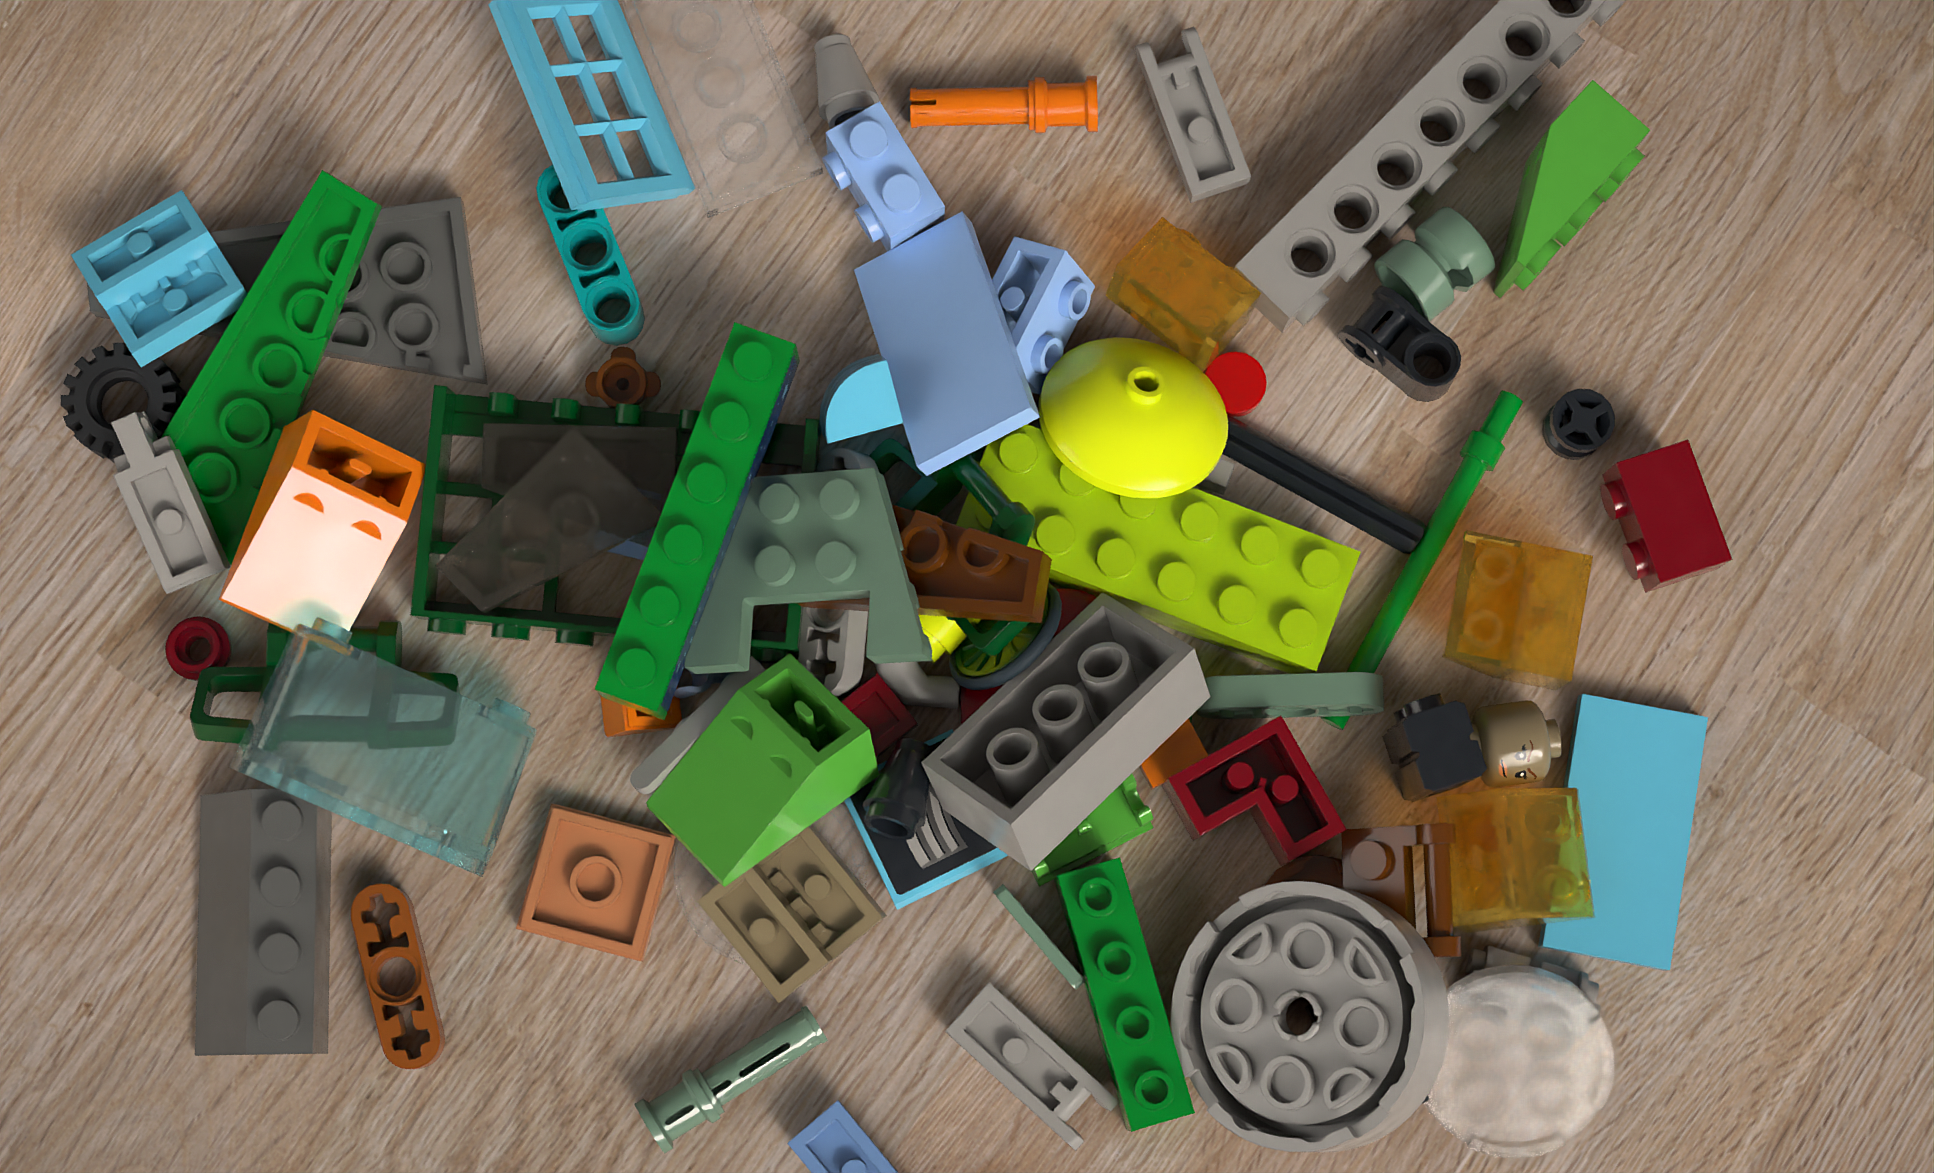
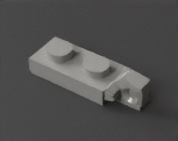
[111,411,231,594]

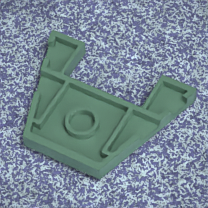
[685,468,932,674]

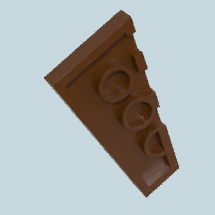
[797,504,1052,623]

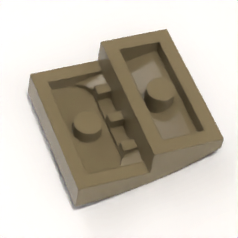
[697,824,887,1003]

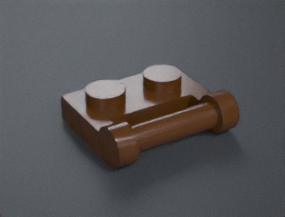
[1341,823,1462,958]

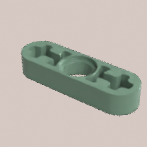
[1197,672,1384,719]

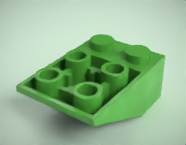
[1493,80,1650,298]
[646,654,879,887]

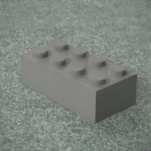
[921,592,1211,871]

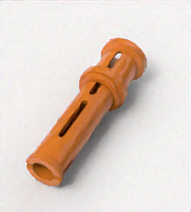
[910,76,1098,133]

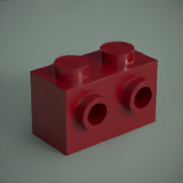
[1600,440,1733,593]

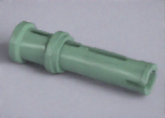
[634,1006,828,1154]

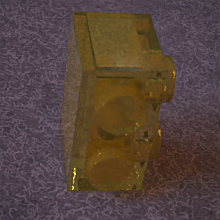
[1105,217,1261,372]

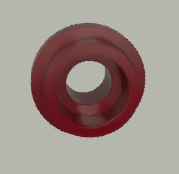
[165,616,232,681]

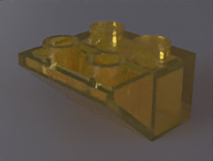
[1442,530,1593,690]
[1436,788,1595,933]

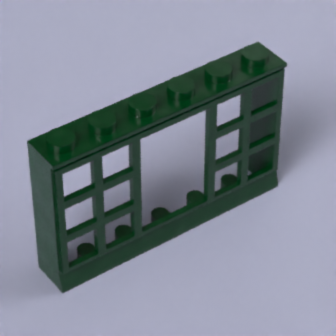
[410,385,821,663]

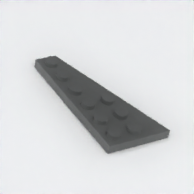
[87,197,488,385]

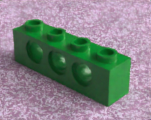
[1054,857,1195,1132]

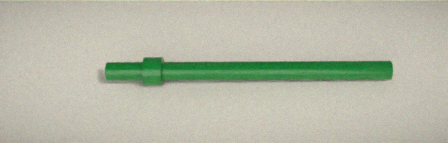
[1321,390,1523,730]

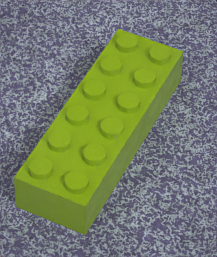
[956,424,1361,674]

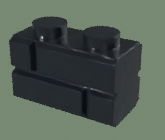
[1382,693,1487,802]

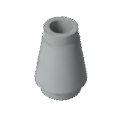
[814,34,879,129]

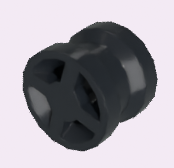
[1542,389,1615,460]

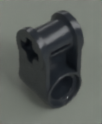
[1338,285,1461,402]

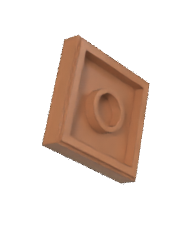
[516,803,677,962]

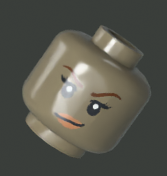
[1469,700,1561,788]

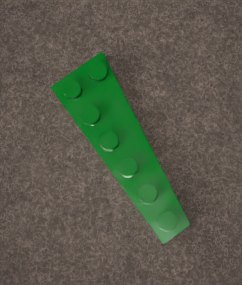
[160,170,382,565]

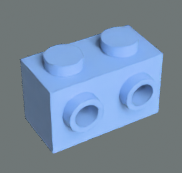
[822,101,945,251]
[992,236,1095,395]

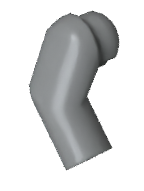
[875,662,959,709]

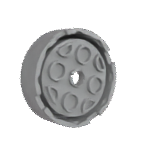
[1171,881,1449,1152]

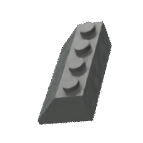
[195,788,332,1056]

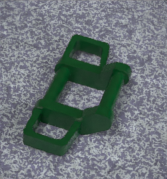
[869,438,1035,656]
[190,620,461,750]

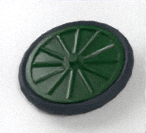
[949,583,1062,690]

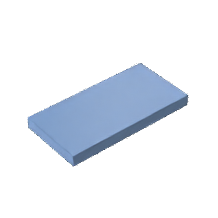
[854,211,1040,476]

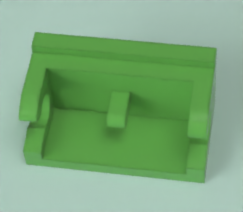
[1031,774,1154,887]

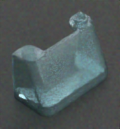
[229,617,537,877]

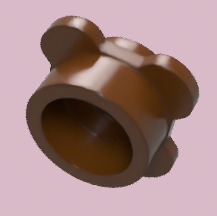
[585,346,661,408]

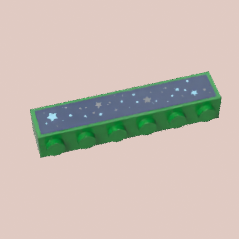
[595,322,800,720]

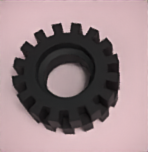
[61,343,186,463]

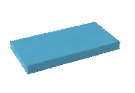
[1538,694,1708,971]

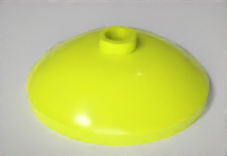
[1038,337,1228,498]

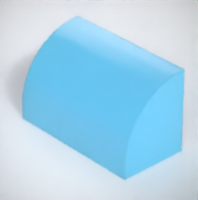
[820,354,903,443]

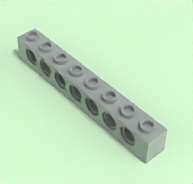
[1228,0,1626,333]

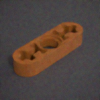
[350,883,445,1070]

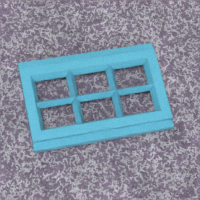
[488,0,695,212]

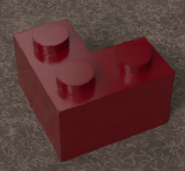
[1162,715,1346,866]

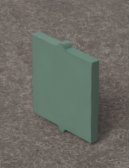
[993,884,1086,990]

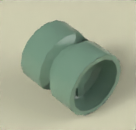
[1374,207,1495,322]

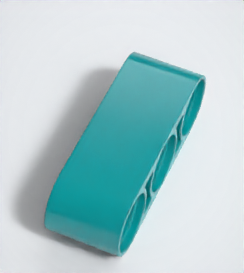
[536,164,645,346]

